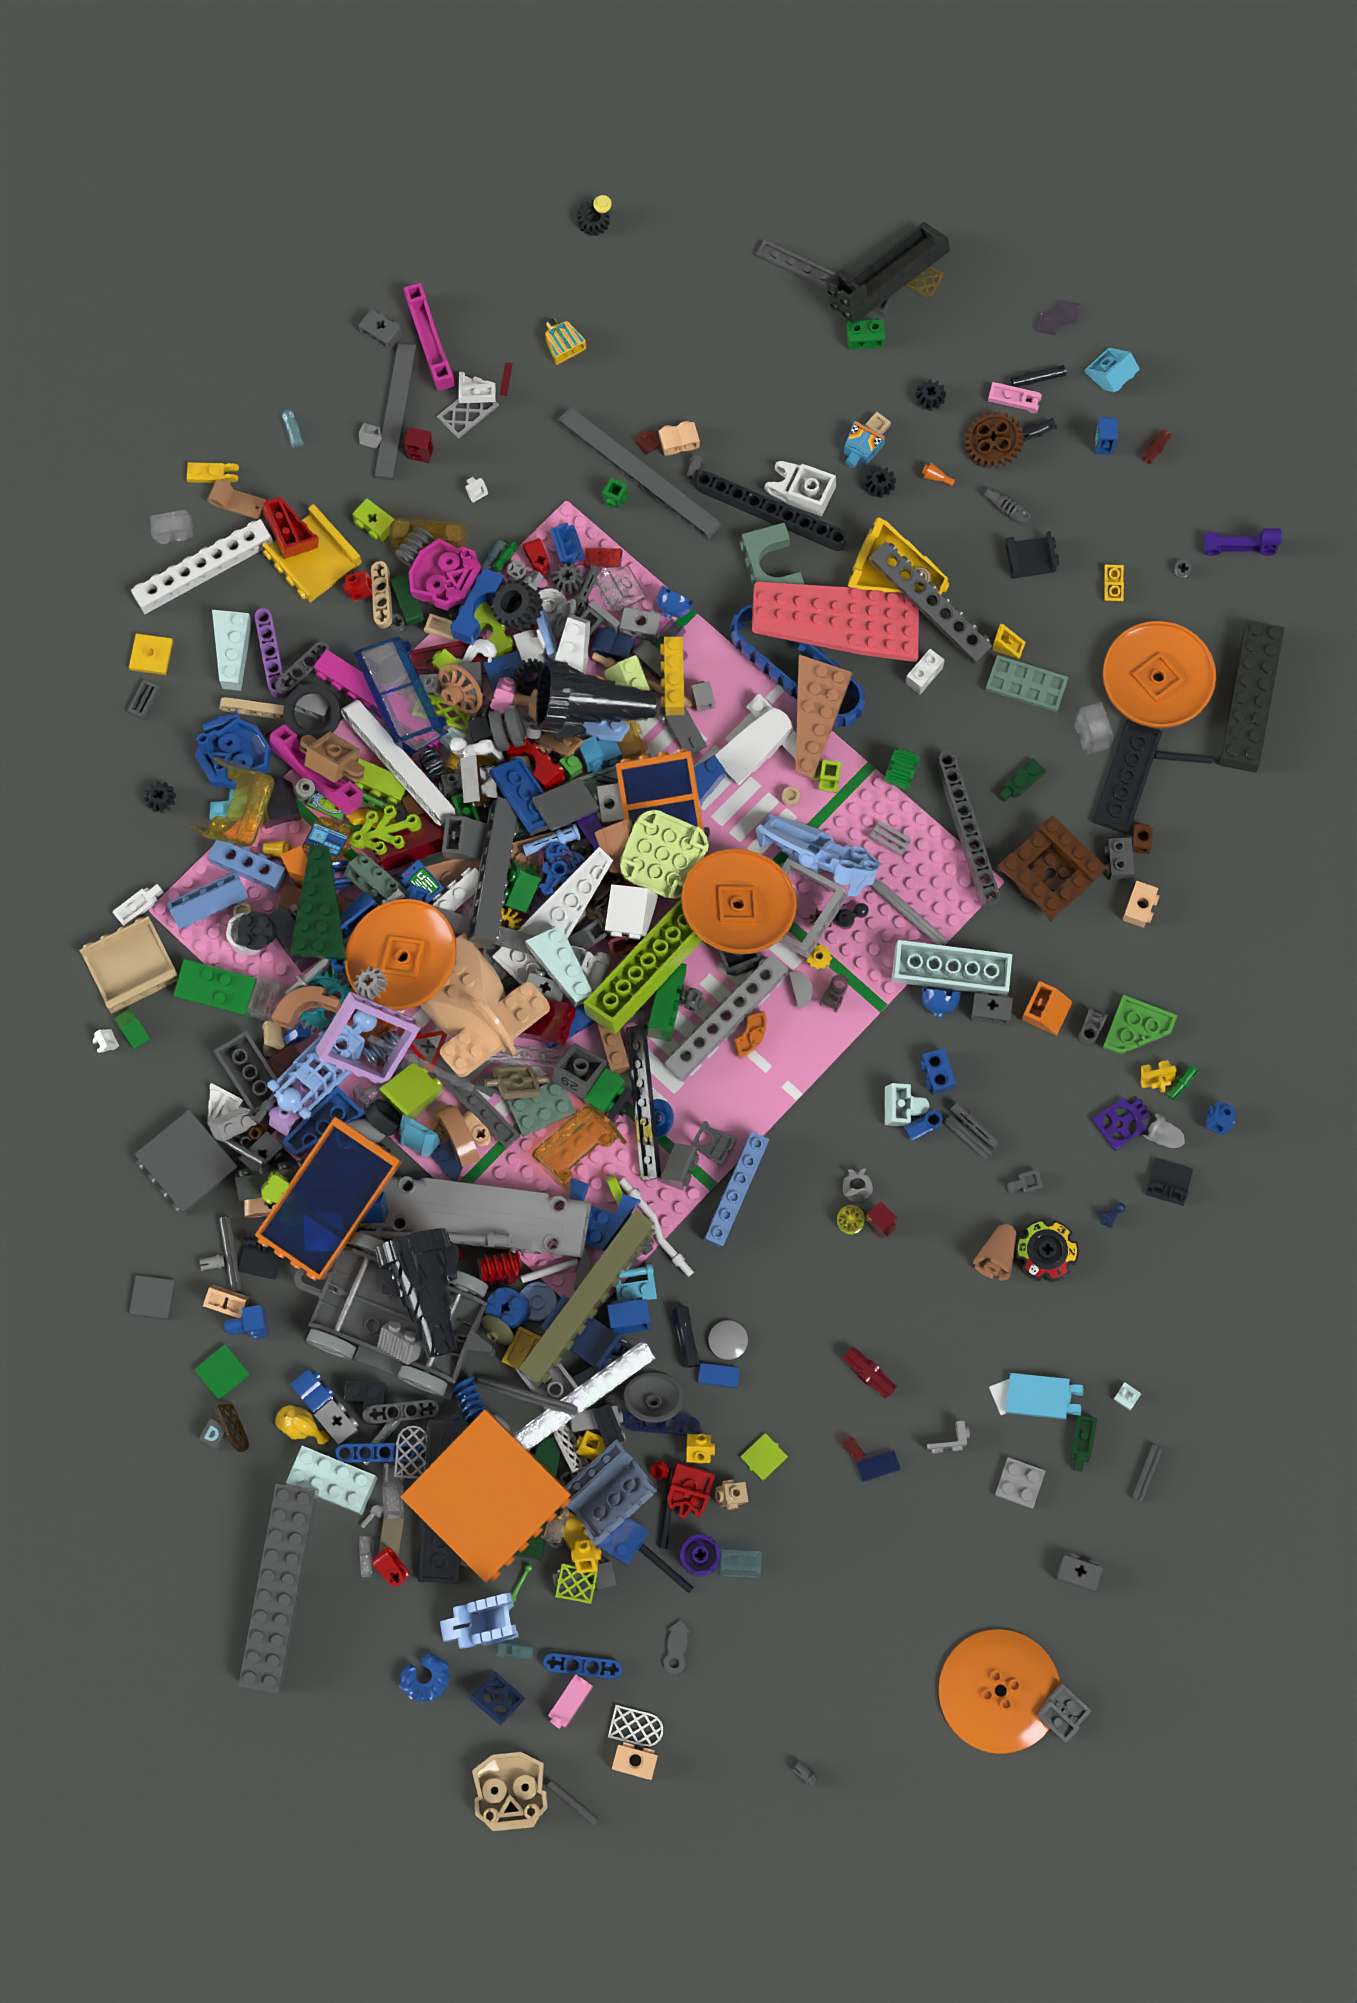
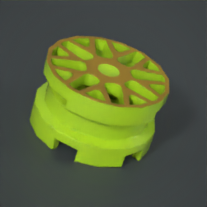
[837,1205,865,1235]

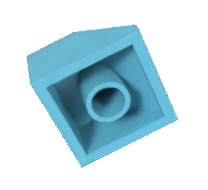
[1084,347,1140,393]

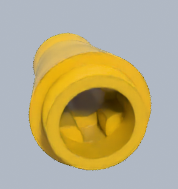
[263,841,293,858]

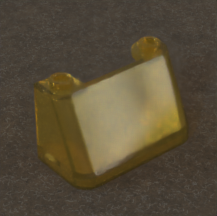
[389,517,469,553]

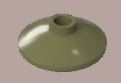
[481,1315,514,1346]

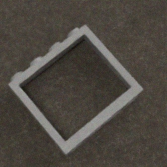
[779,858,848,958]

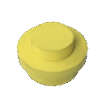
[594,195,612,213]

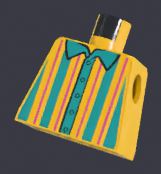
[545,319,586,365]

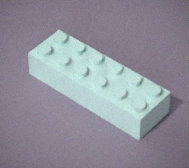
[891,940,1012,995]

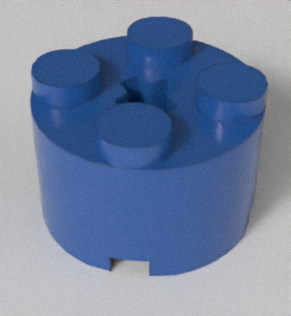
[485,1288,531,1329]

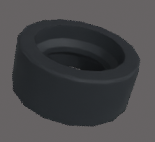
[365,1099,402,1136]

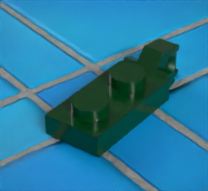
[999,758,1046,802]
[1071,1415,1098,1472]

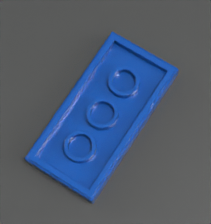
[488,757,547,832]

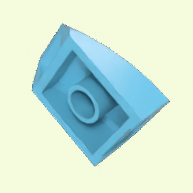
[399,1115,440,1158]

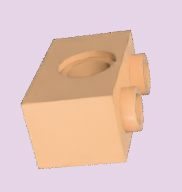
[1123,881,1160,928]
[612,1742,658,1780]

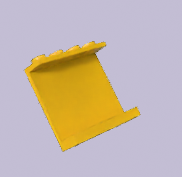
[262,504,362,603]

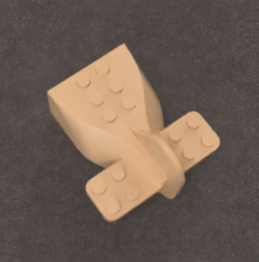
[420,932,550,1077]

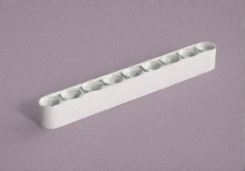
[341,700,456,826]

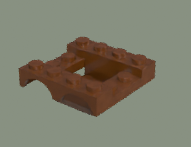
[997,815,1107,922]

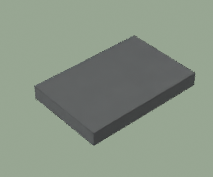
[532,778,600,831]

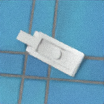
[113,884,164,926]

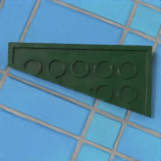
[290,845,347,960]

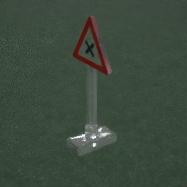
[352,1030,448,1113]

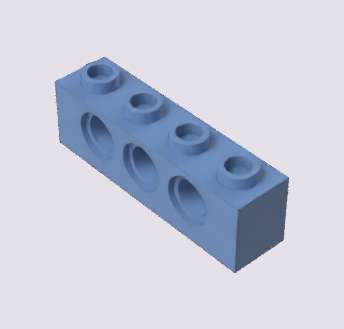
[207,838,288,893]

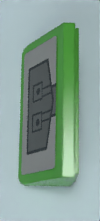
[361,790,394,813]

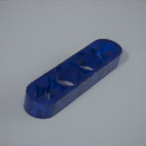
[623,1413,700,1436]

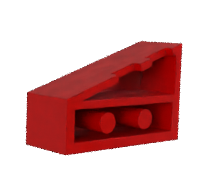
[263,497,319,559]

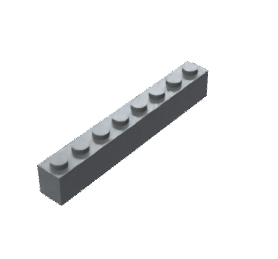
[467,796,519,947]

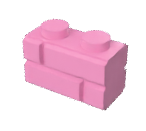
[490,677,517,713]

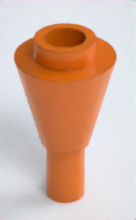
[921,462,955,486]

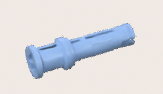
[522,824,581,857]

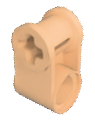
[462,1110,491,1147]
[244,1197,276,1218]

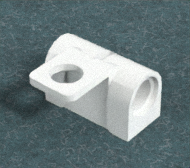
[513,629,546,675]

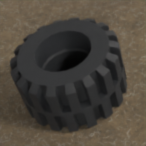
[491,580,543,632]

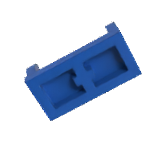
[550,523,585,566]

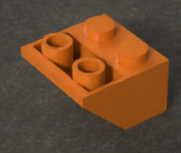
[280,845,309,886]
[1022,981,1072,1036]

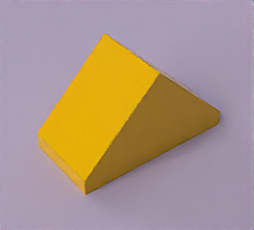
[992,624,1026,659]

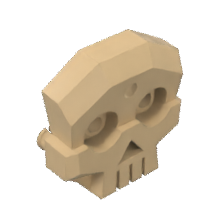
[472,1752,548,1831]

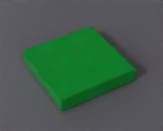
[194,1345,250,1400]

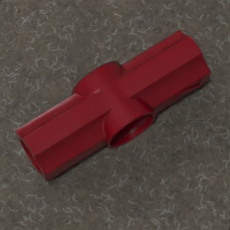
[842,1346,897,1400]

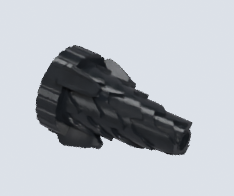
[536,659,657,739]
[375,1228,459,1358]

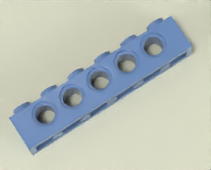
[703,1132,770,1248]

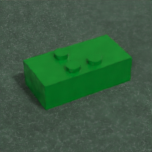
[173,959,262,1018]

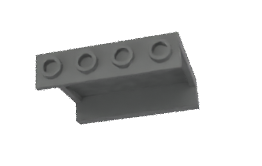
[134,1110,239,1215]

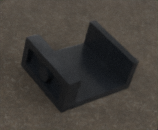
[1005,531,1060,579]

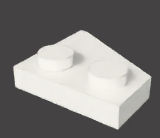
[207,1083,244,1126]

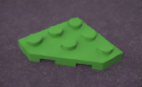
[1103,995,1178,1055]

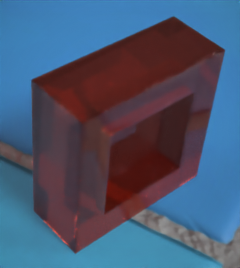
[636,429,661,455]

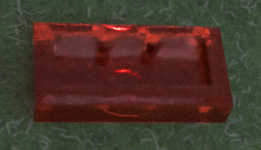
[584,548,623,568]

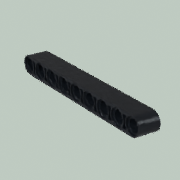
[696,471,846,551]

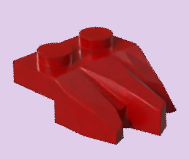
[667,1462,715,1520]

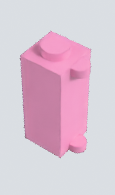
[548,1675,593,1729]

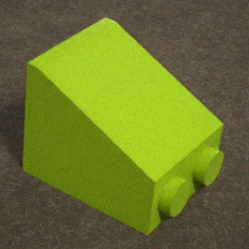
[379,1062,443,1120]

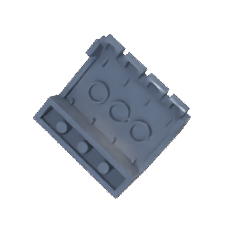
[565,1439,657,1545]

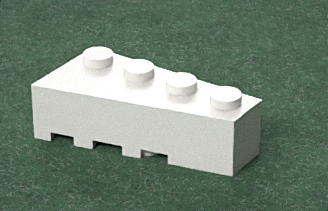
[555,615,590,675]

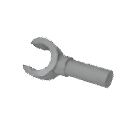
[360,1505,385,1528]

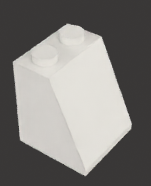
[605,884,658,939]

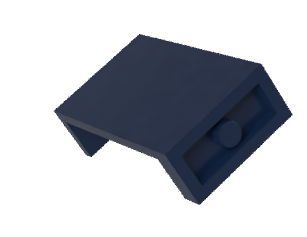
[541,1295,623,1371]

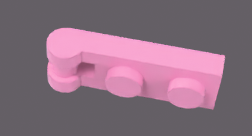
[988,382,1042,413]

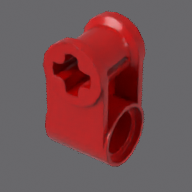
[522,538,550,575]
[371,1546,409,1587]

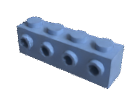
[167,871,249,929]

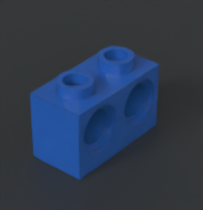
[920,1048,956,1095]

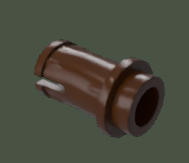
[249,1123,268,1139]

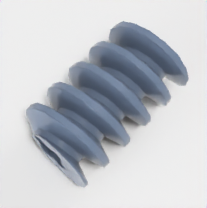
[362,1030,400,1068]

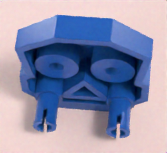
[195,718,271,791]

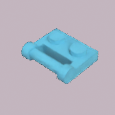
[615,1264,657,1303]

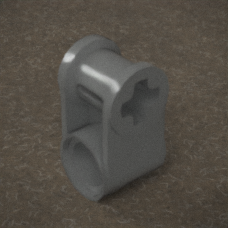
[1079,1007,1108,1046]

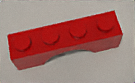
[501,736,565,792]

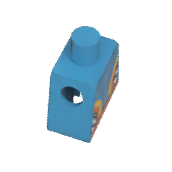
[844,421,885,468]

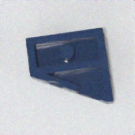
[431,1140,464,1182]

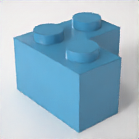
[578,736,622,774]

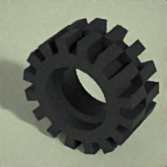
[577,200,610,236]
[513,658,543,695]

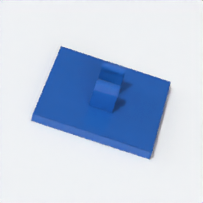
[483,651,529,692]

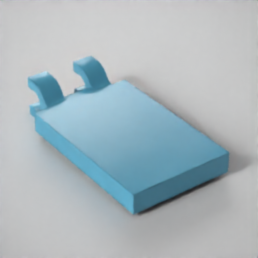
[1006,1373,1084,1420]

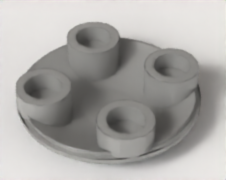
[709,1320,748,1360]

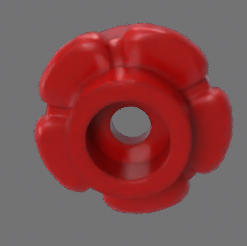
[650,1460,669,1480]

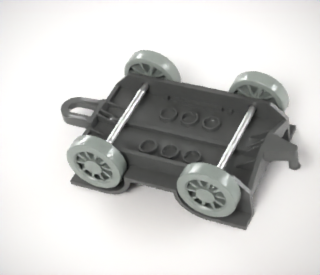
[294,1232,495,1400]

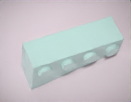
[212,610,252,691]
[525,925,593,1006]

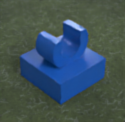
[283,1022,312,1044]

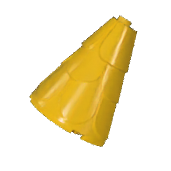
[848,517,950,595]

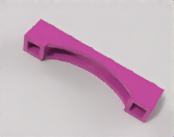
[404,283,455,392]
[269,724,363,816]

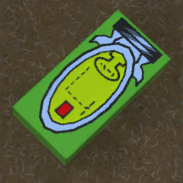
[307,788,345,822]

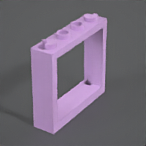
[315,992,420,1085]

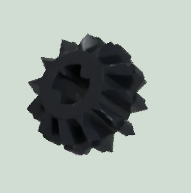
[915,378,946,411]
[865,466,896,498]
[419,748,447,781]
[144,781,177,814]

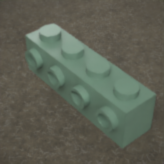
[344,852,407,906]

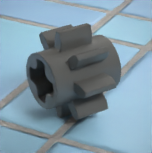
[680,987,705,1011]

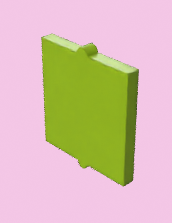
[740,1433,788,1481]

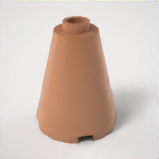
[973,1224,1016,1281]

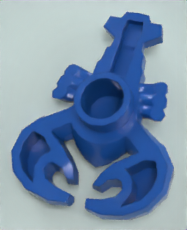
[539,842,586,896]

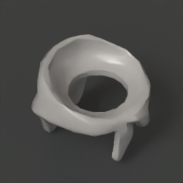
[843,1168,873,1202]

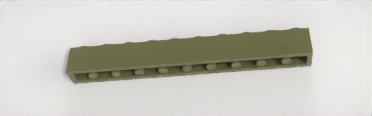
[519,1210,656,1386]

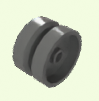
[489,705,526,752]

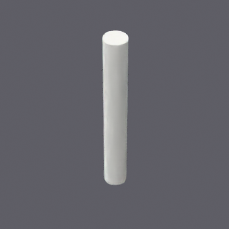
[521,1258,579,1283]

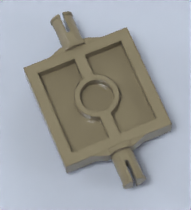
[484,1064,549,1099]

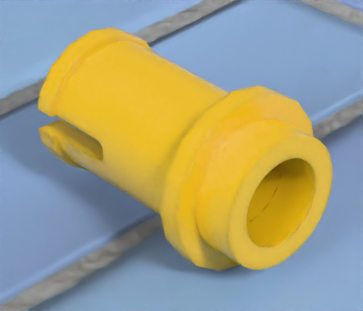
[444,751,460,773]

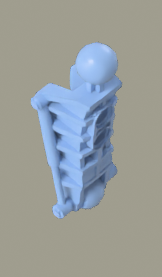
[267,1010,377,1120]

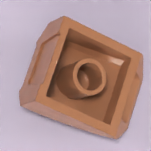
[595,819,633,873]

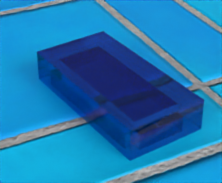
[856,1450,901,1482]

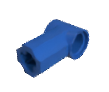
[904,1110,942,1142]

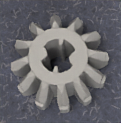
[354,966,388,1001]

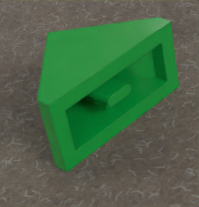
[114,1008,150,1050]

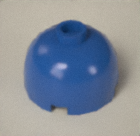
[657,585,694,619]
[922,987,961,1017]

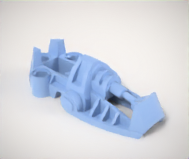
[755,814,881,896]

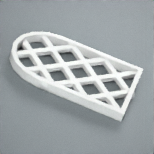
[554,1423,589,1472]
[608,1705,663,1747]

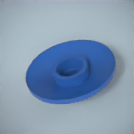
[653,1099,674,1138]

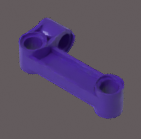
[1204,528,1282,556]

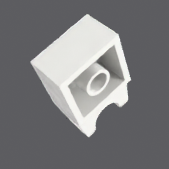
[764,461,836,517]

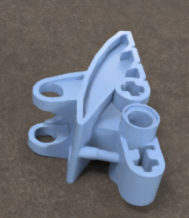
[440,1593,519,1649]

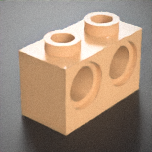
[203,1284,250,1318]

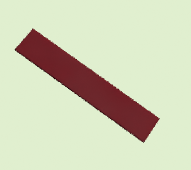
[500,362,513,396]

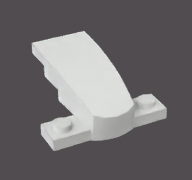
[715,693,797,785]

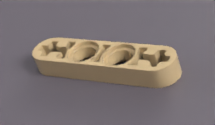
[371,561,392,629]
[219,697,284,720]

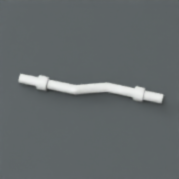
[619,1178,694,1277]

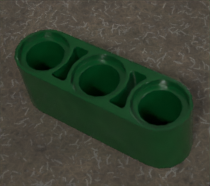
[390,573,425,627]

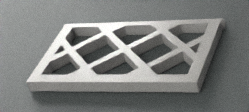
[436,398,499,439]

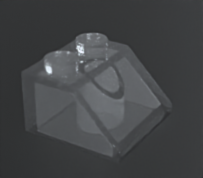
[592,567,647,612]

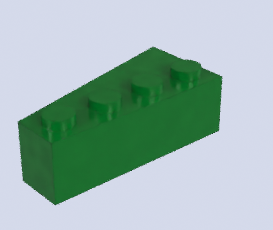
[646,963,687,1042]

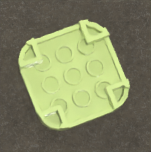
[619,810,709,899]

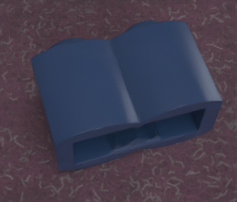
[592,627,635,662]

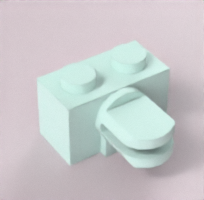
[885,1083,929,1126]

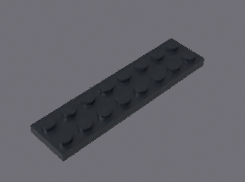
[418,1419,468,1584]

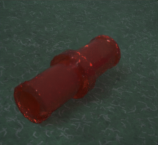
[1142,429,1171,464]

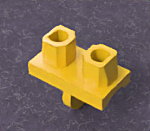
[1141,1060,1177,1093]

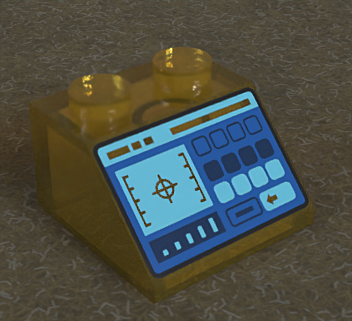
[302,816,355,861]

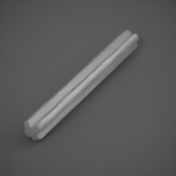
[872,879,947,946]

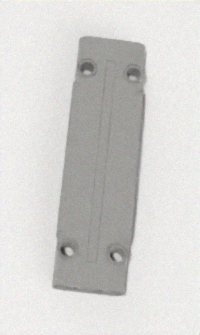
[371,1176,591,1257]

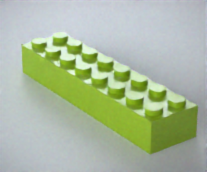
[583,899,703,1034]

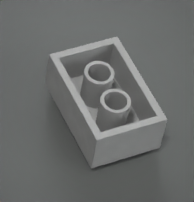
[516,1363,584,1420]

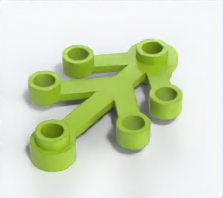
[349,805,422,855]

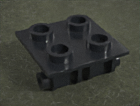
[1146,1158,1193,1206]
[238,1234,285,1280]

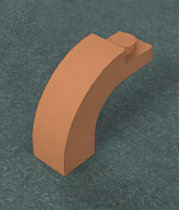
[272,986,341,1030]
[434,1105,480,1168]

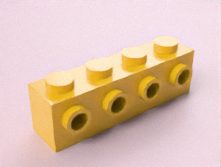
[661,637,685,716]

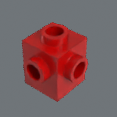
[343,571,372,601]

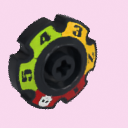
[1015,1219,1079,1283]

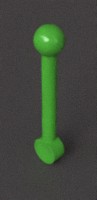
[511,1564,532,1603]

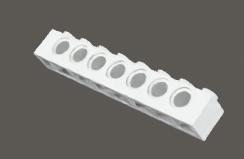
[131,519,273,615]

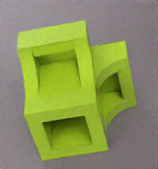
[811,759,842,793]

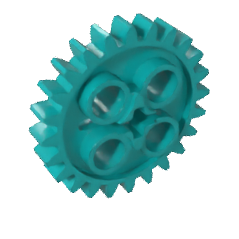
[299,971,354,1033]

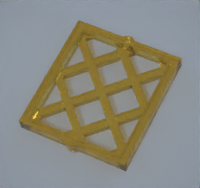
[905,267,944,299]

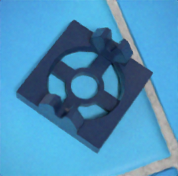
[470,1672,526,1726]

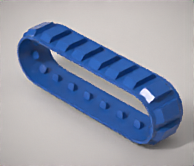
[731,605,866,728]

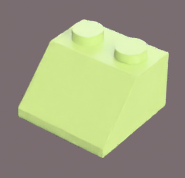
[604,655,651,691]

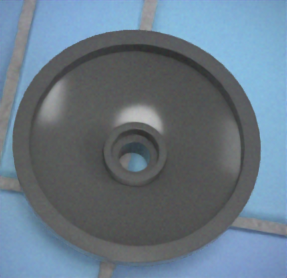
[624,1373,684,1422]

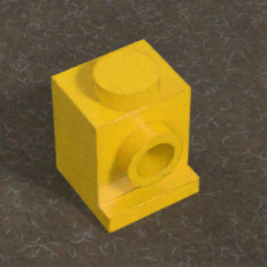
[575,1431,606,1461]

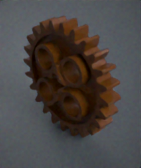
[964,411,1024,469]

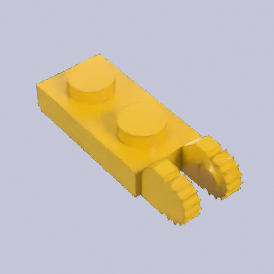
[187,462,239,483]

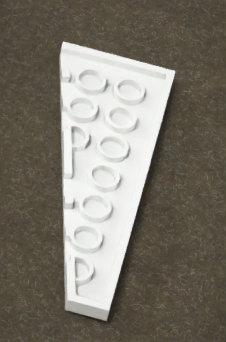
[492,847,613,984]

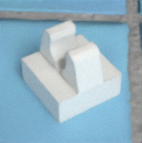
[465,477,488,502]
[93,1030,119,1053]

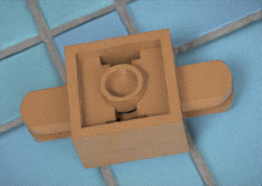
[299,732,365,783]

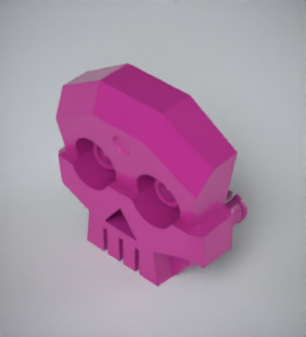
[409,538,482,611]

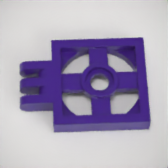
[1092,1097,1152,1151]

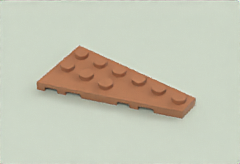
[795,655,852,779]

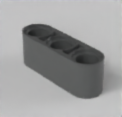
[631,639,665,682]

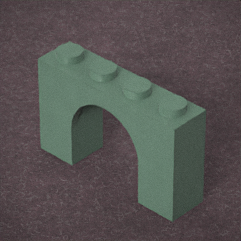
[739,523,805,585]

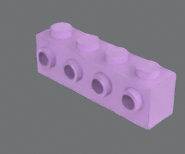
[269,1063,329,1136]

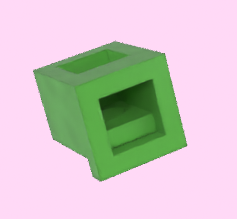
[558,754,583,782]

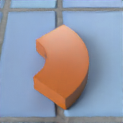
[734,1011,766,1059]

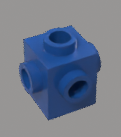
[1205,1101,1236,1135]

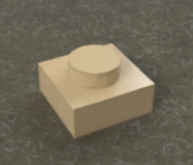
[865,412,891,434]

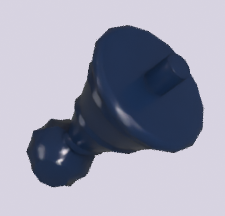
[1098,1202,1126,1228]

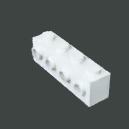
[431,867,479,912]

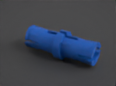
[202,711,240,734]

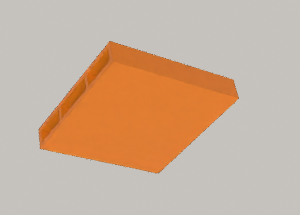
[401,1409,572,1583]

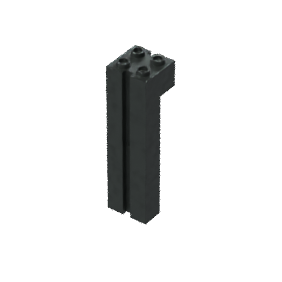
[826,221,950,324]

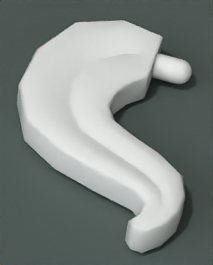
[457,639,497,663]

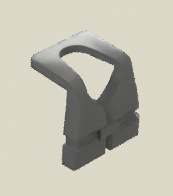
[692,1121,737,1165]

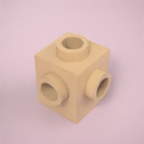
[715,1480,749,1510]

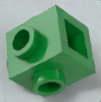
[602,478,629,509]

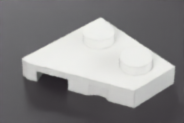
[459,372,496,403]

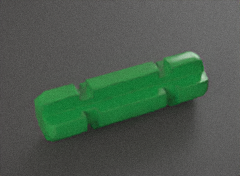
[492,541,519,572]

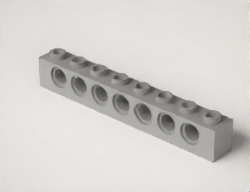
[665,954,788,1082]

